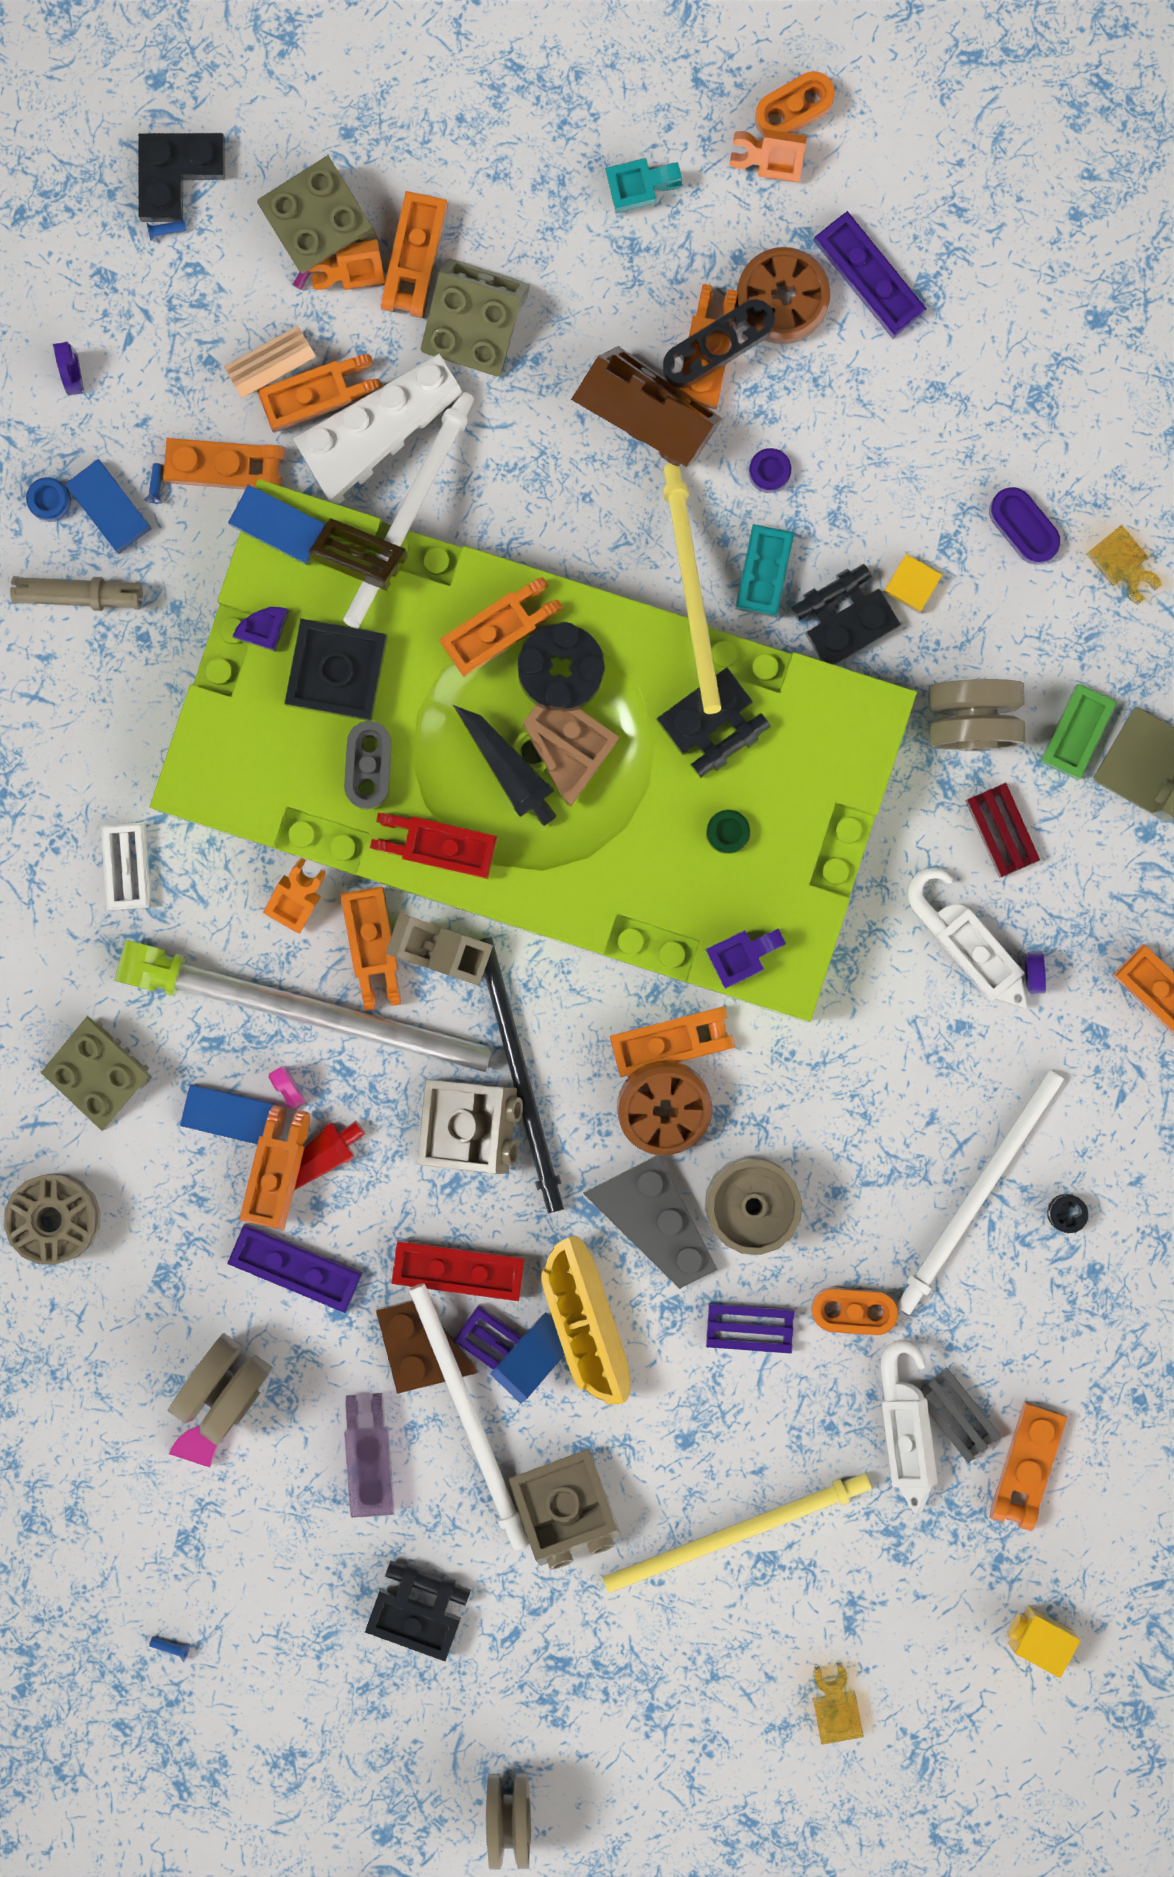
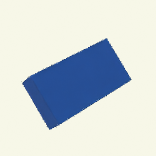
[65,459,152,554]
[228,485,325,566]
[180,1084,275,1144]
[490,1312,565,1404]

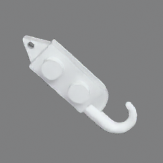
[907,868,1027,1008]
[880,1340,938,1514]

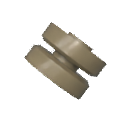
[929,679,1026,751]
[705,1157,802,1255]
[167,1333,273,1446]

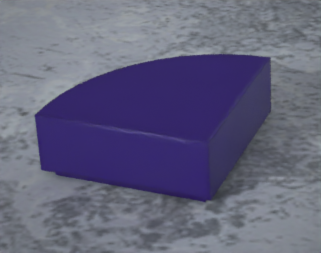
[53,341,84,396]
[232,607,289,652]

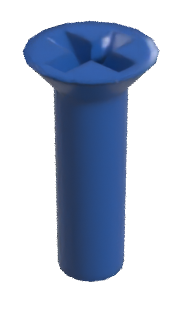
[146,220,186,241]
[144,463,163,504]
[149,1636,190,1663]

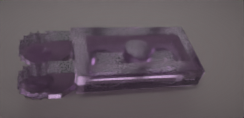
[344,1393,395,1518]

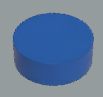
[26,477,71,522]

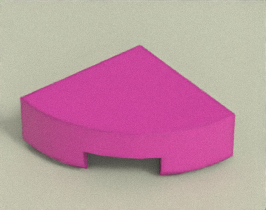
[268,1066,307,1110]
[169,1425,218,1468]

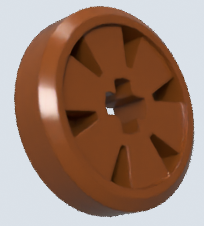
[736,247,830,344]
[617,1061,712,1155]

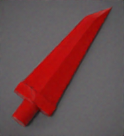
[294,1121,366,1191]

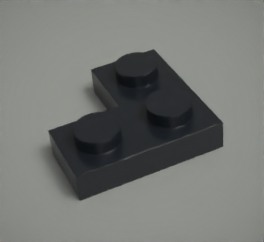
[138,133,225,222]

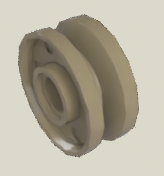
[4,1174,100,1265]
[486,1773,531,1870]

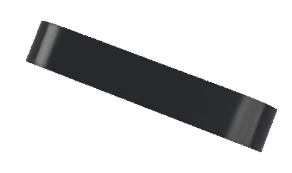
[663,299,775,388]

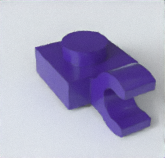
[705,928,786,989]

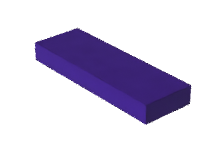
[813,211,927,339]
[227,1223,363,1313]

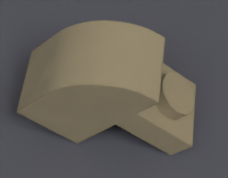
[385,913,493,986]

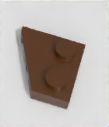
[376,1300,478,1394]

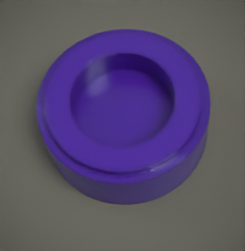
[748,448,792,493]
[1025,951,1046,994]

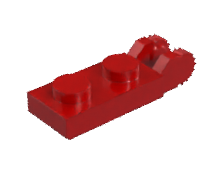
[369,812,498,880]

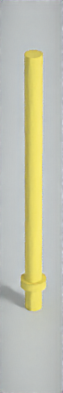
[663,463,721,714]
[603,1473,872,1593]

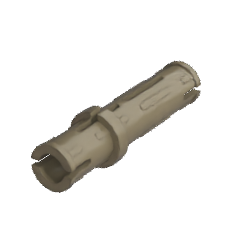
[10,576,143,611]

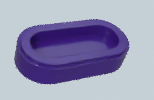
[989,487,1060,565]

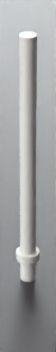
[344,392,474,628]
[896,1070,1064,1315]
[409,1283,529,1550]

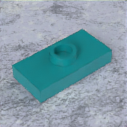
[735,524,795,618]

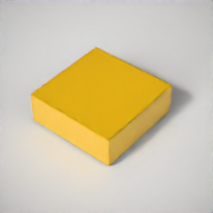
[883,554,942,614]

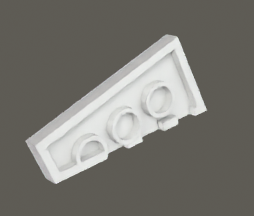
[293,354,462,505]

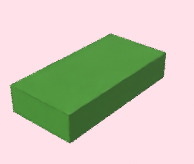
[1039,684,1117,780]

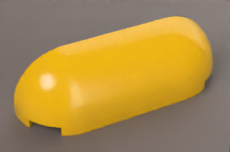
[541,1236,630,1405]

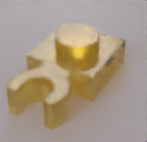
[1086,525,1162,605]
[812,1662,864,1745]

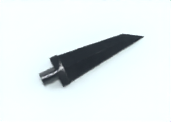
[453,705,557,826]

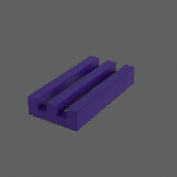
[706,1303,795,1354]
[453,1304,522,1369]

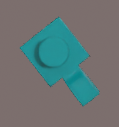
[605,158,683,214]

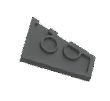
[583,1155,718,1289]

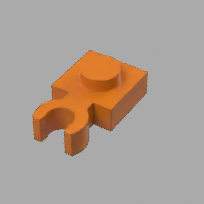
[729,129,807,182]
[309,239,385,290]
[263,858,326,934]

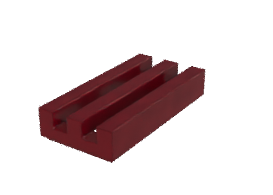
[965,782,1040,878]

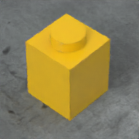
[1007,1606,1081,1679]

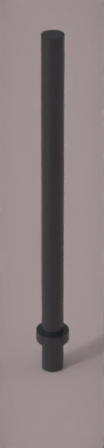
[479,937,564,1214]

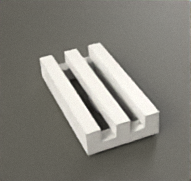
[101,822,151,911]

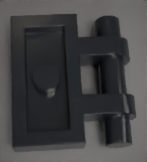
[791,563,901,665]
[656,667,771,778]
[365,1560,471,1662]

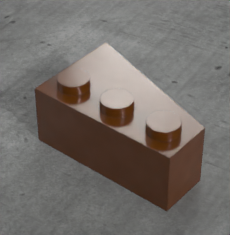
[571,346,723,467]

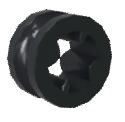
[1047,1194,1089,1234]

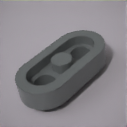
[344,721,392,810]

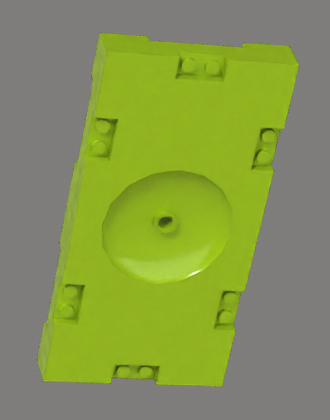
[149,479,917,1022]

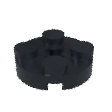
[518,622,605,712]

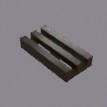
[309,518,408,591]

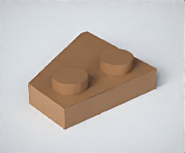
[523,705,620,807]

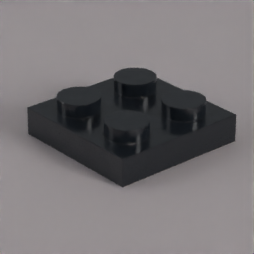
[284,618,388,721]

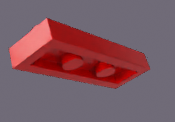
[391,1240,525,1302]

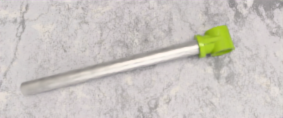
[114,939,492,1072]

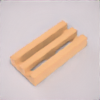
[224,326,316,398]

